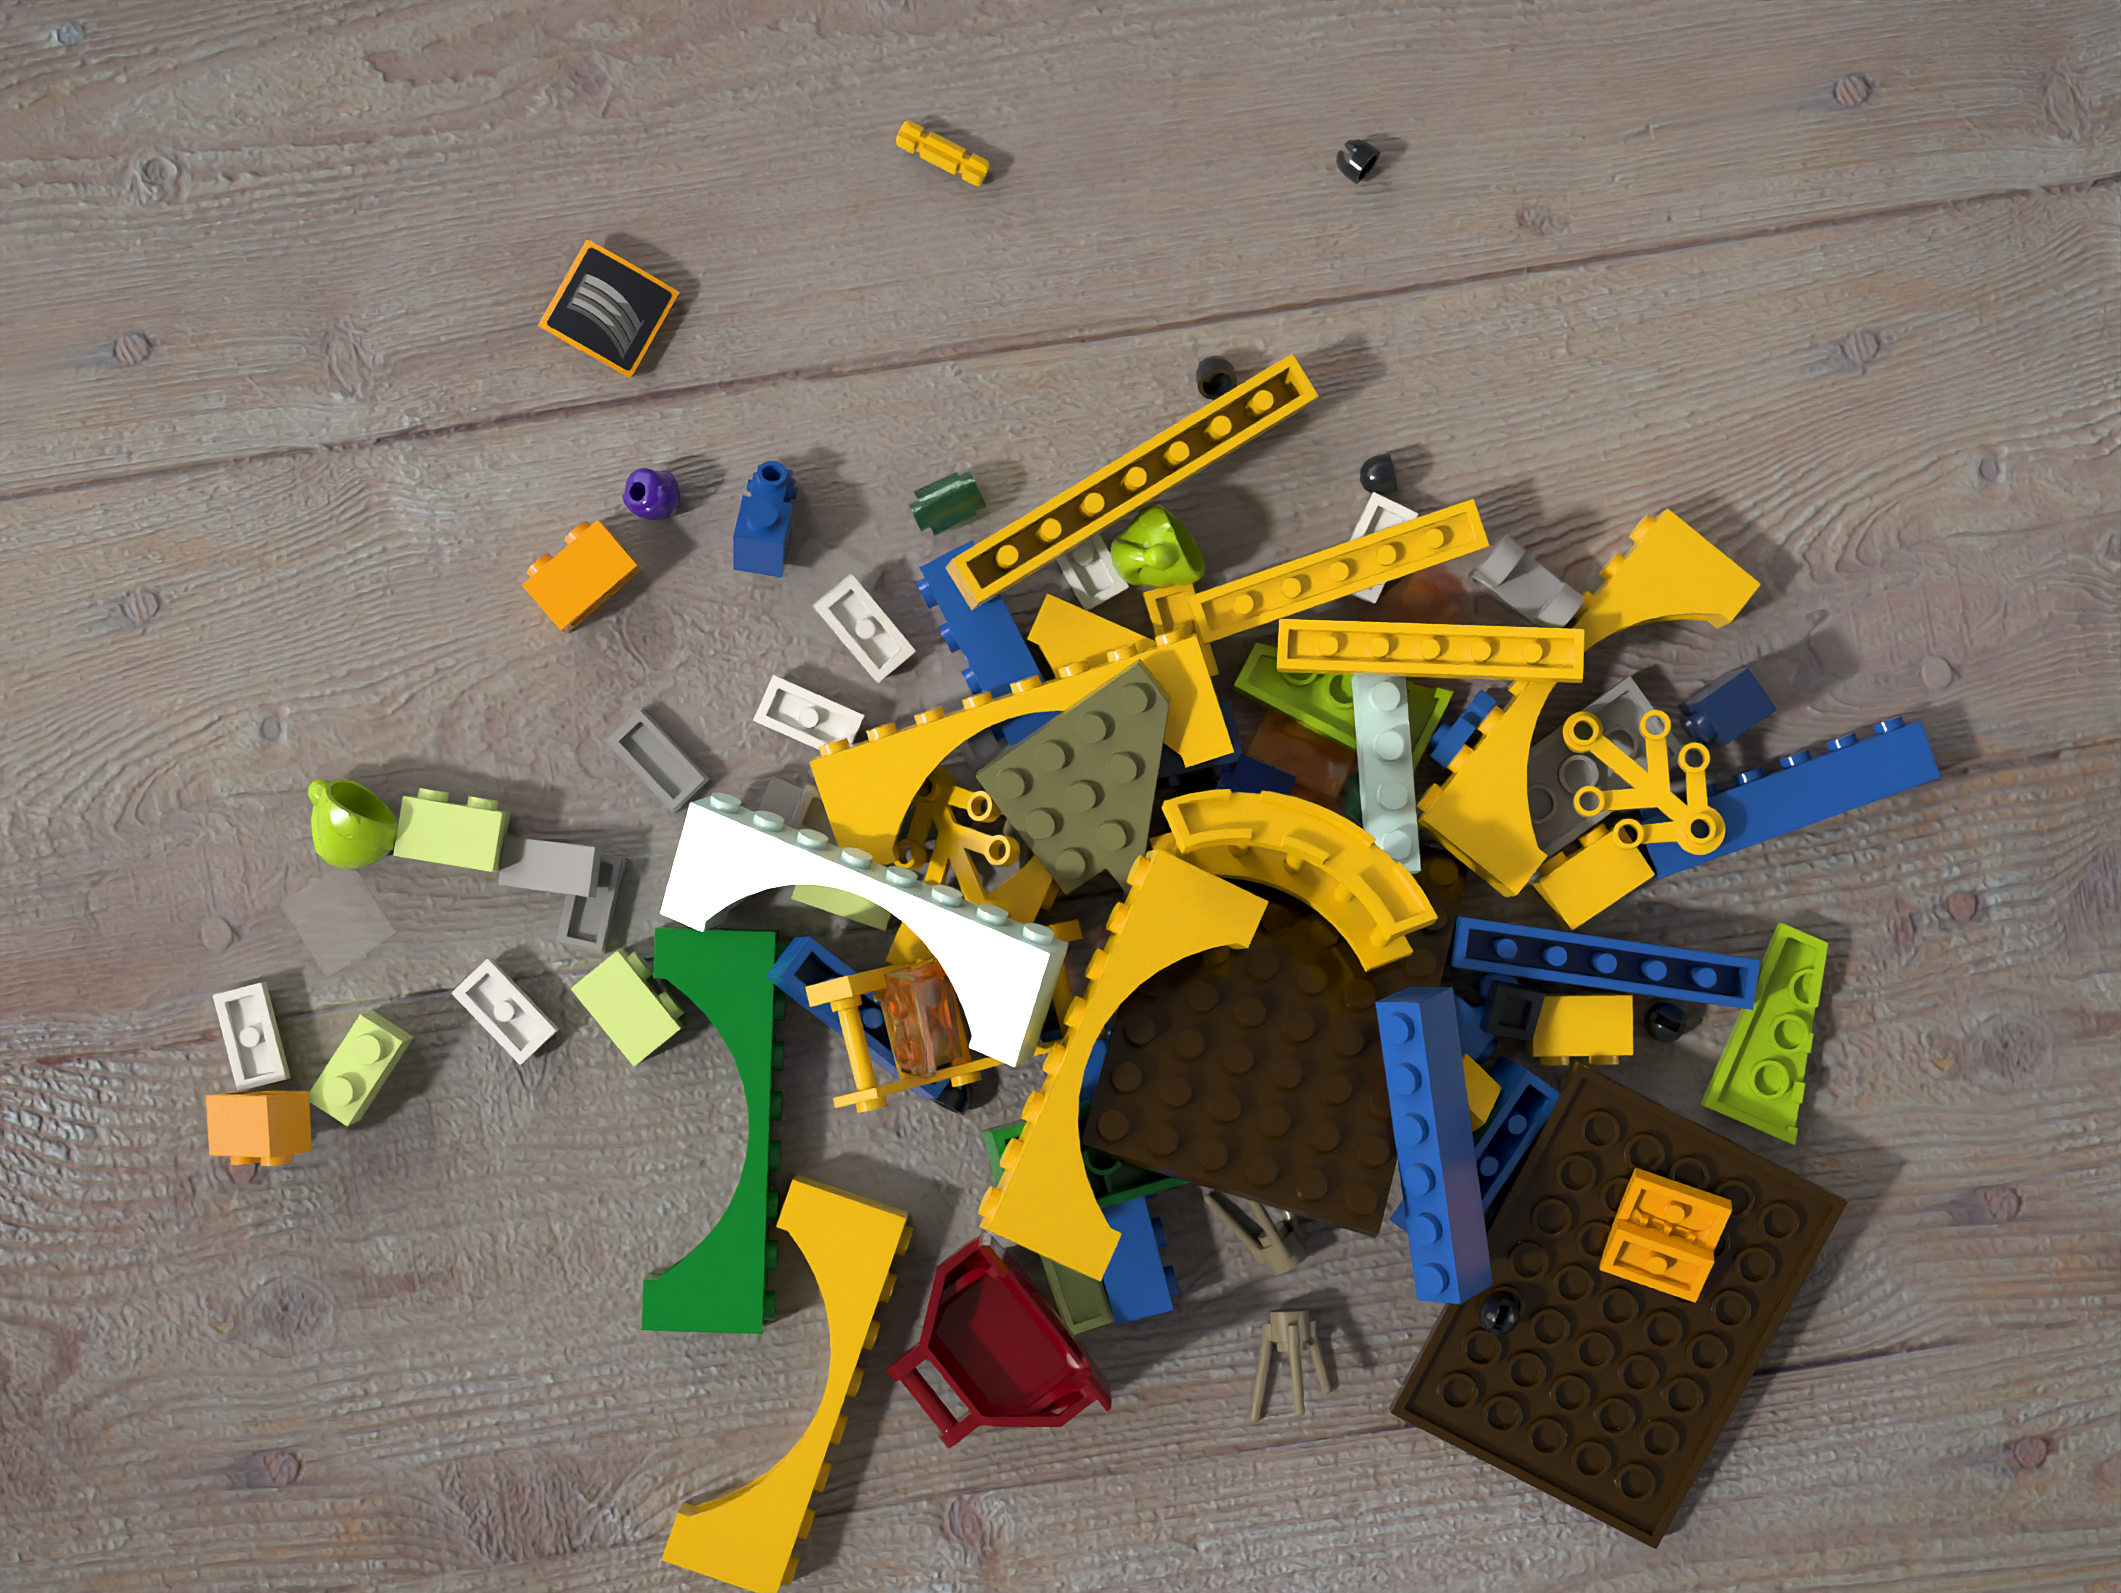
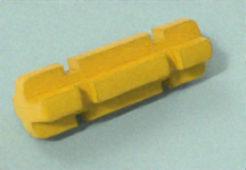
[896,120,990,186]

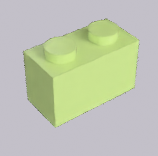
[393,788,511,872]
[571,948,686,1066]
[309,1010,414,1126]

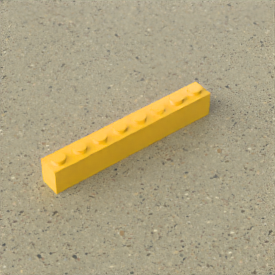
[946,353,1318,611]

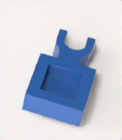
[1428,689,1497,772]

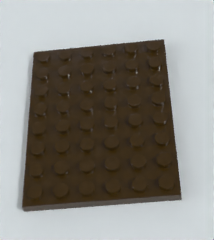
[1080,773,1469,1238]
[1389,1061,1848,1549]

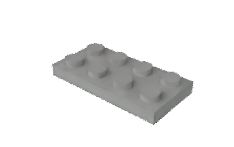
[1527,676,1689,862]

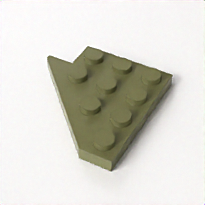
[975,658,1171,895]

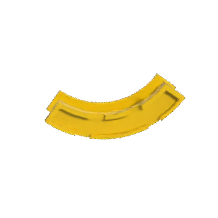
[1148,789,1438,972]
[805,919,1108,1113]

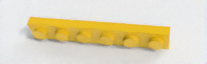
[1187,499,1490,645]
[1277,619,1585,683]

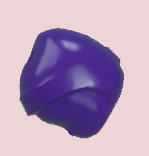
[622,468,680,520]

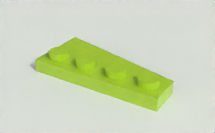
[1231,642,1454,773]
[1700,923,1828,1145]

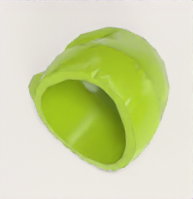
[1111,504,1205,589]
[308,779,398,870]

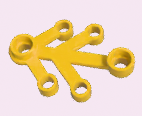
[1562,710,1725,855]
[894,764,1020,919]

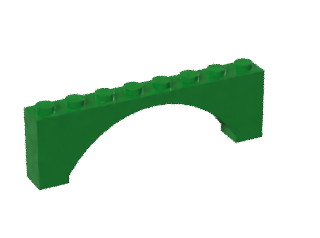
[641,926,788,1334]

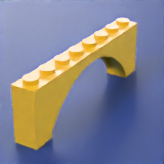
[1416,509,1761,898]
[885,593,1156,992]
[809,628,1234,866]
[978,849,1269,1282]
[661,1174,914,1593]

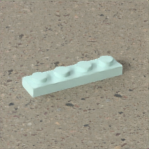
[1352,675,1421,874]

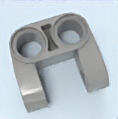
[1471,535,1585,628]

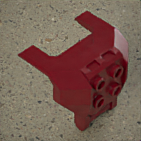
[886,1233,1112,1449]

